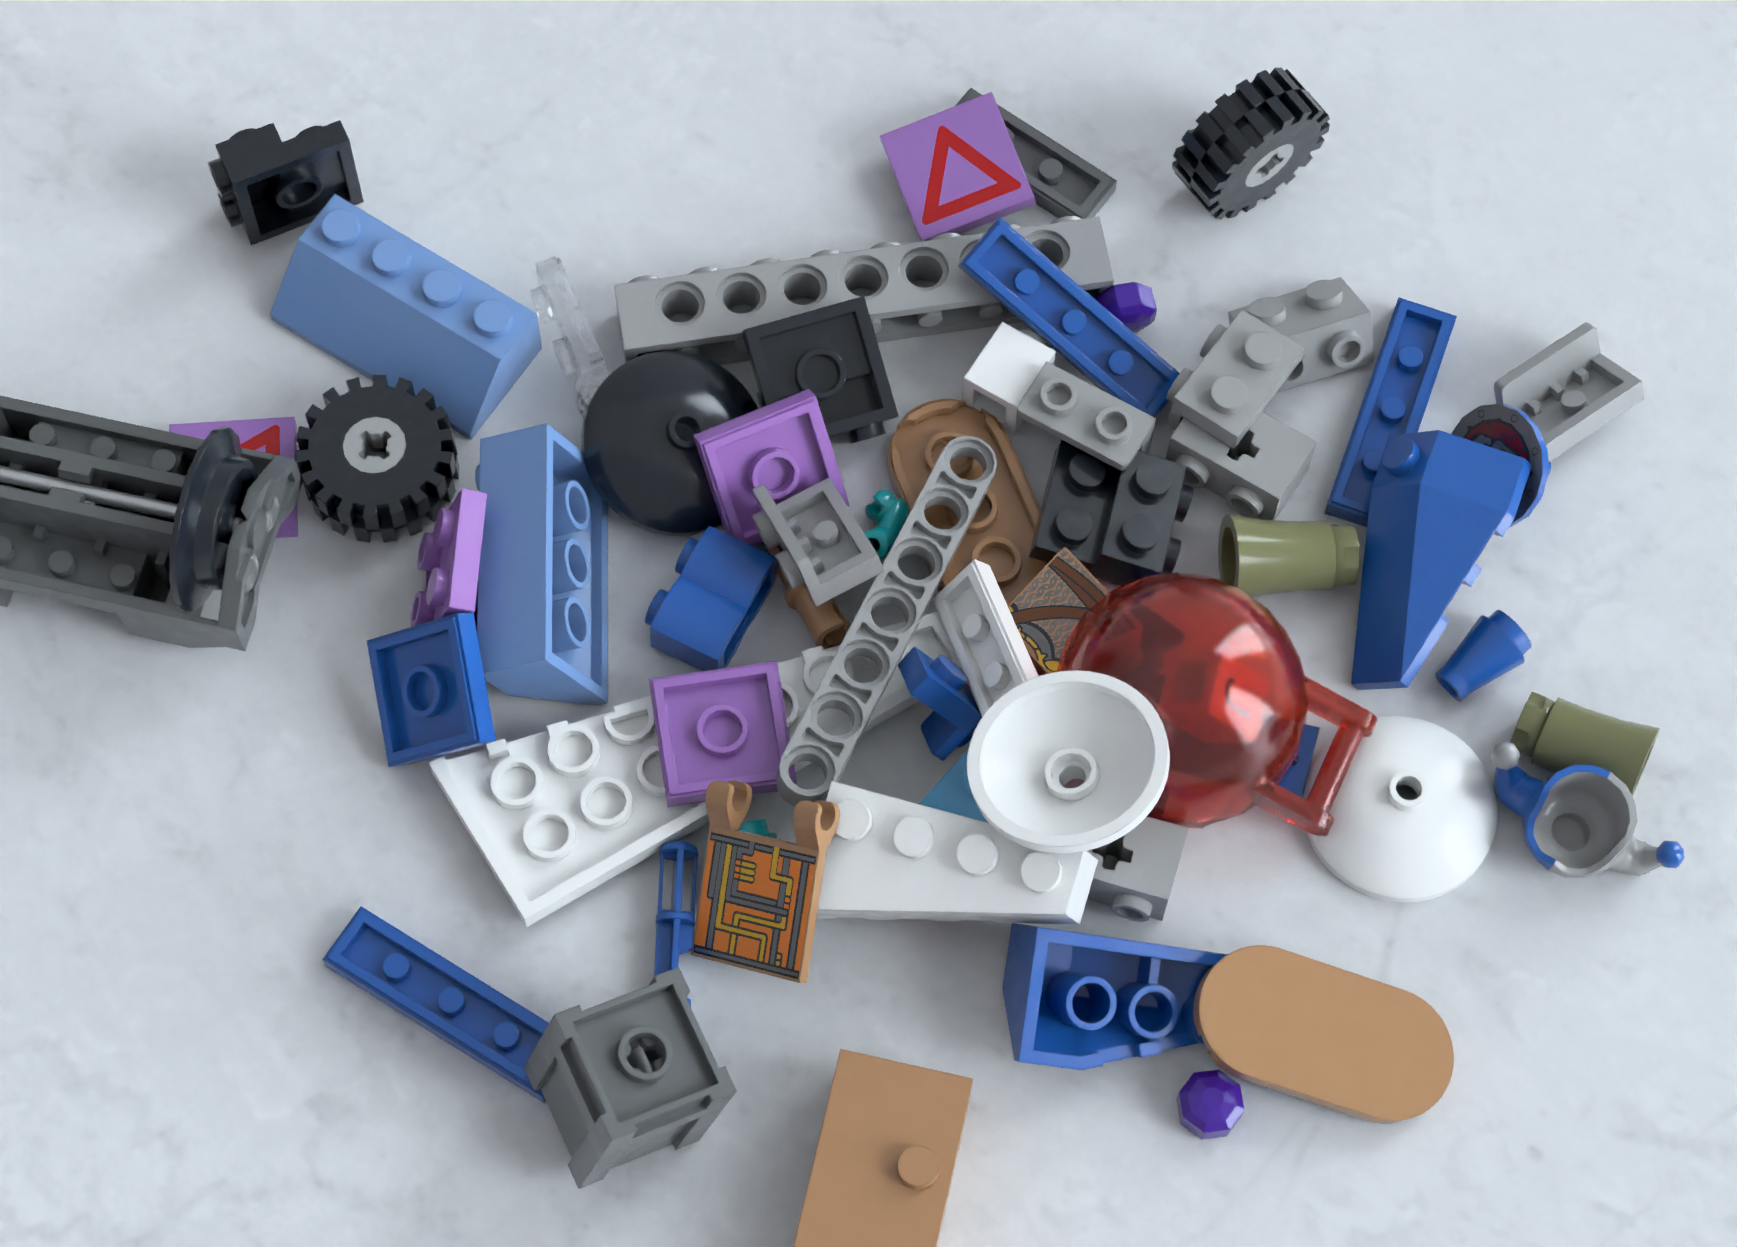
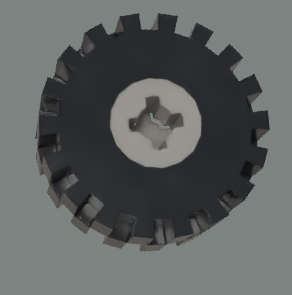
[1172,67,1330,219]
[295,375,460,543]

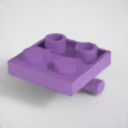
[411,488,487,631]

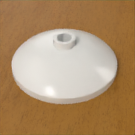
[967,670,1170,853]
[1302,716,1498,903]

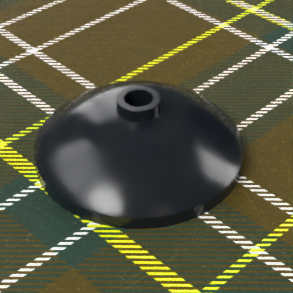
[581,351,758,536]

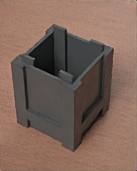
[524,967,737,1189]

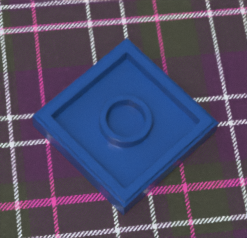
[367,613,496,767]

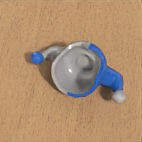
[1491,742,1684,878]

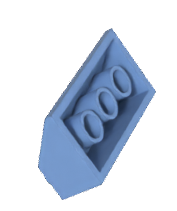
[270,194,542,440]
[475,423,608,705]

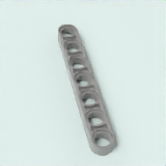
[776,436,997,806]

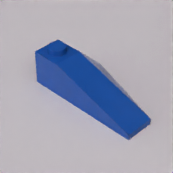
[1351,430,1532,690]
[1002,923,1228,1070]

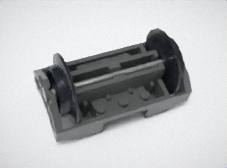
[0,395,303,651]

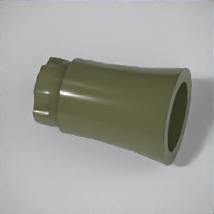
[1218,514,1360,603]
[1510,692,1660,796]

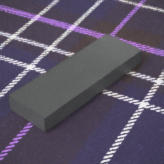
[955,88,1117,219]

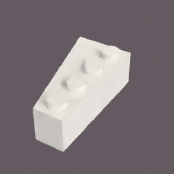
[816,781,1098,924]

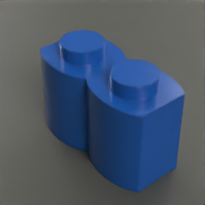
[645,526,777,671]

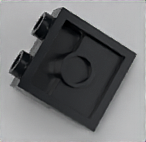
[208,120,364,246]
[742,296,899,444]
[1028,439,1194,595]

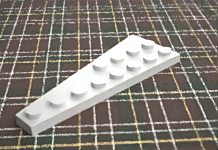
[429,612,962,927]

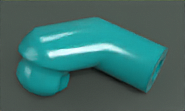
[864,490,910,559]

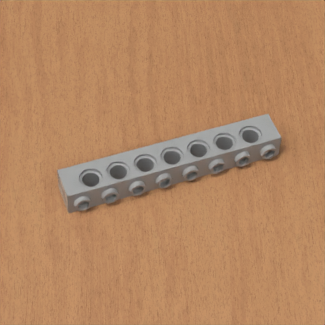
[614,216,1114,365]

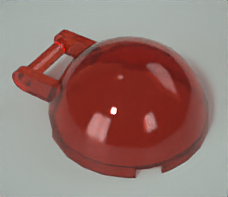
[1057,572,1378,836]

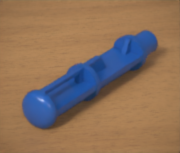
[654,841,699,1007]

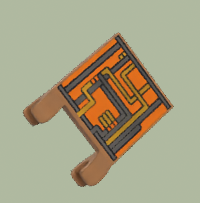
[691,780,840,983]

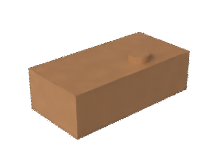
[793,1049,973,1247]

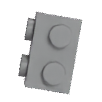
[1228,277,1374,393]
[1166,309,1305,449]
[1494,322,1644,462]
[1017,361,1156,471]
[751,478,884,607]

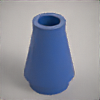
[1435,610,1532,702]

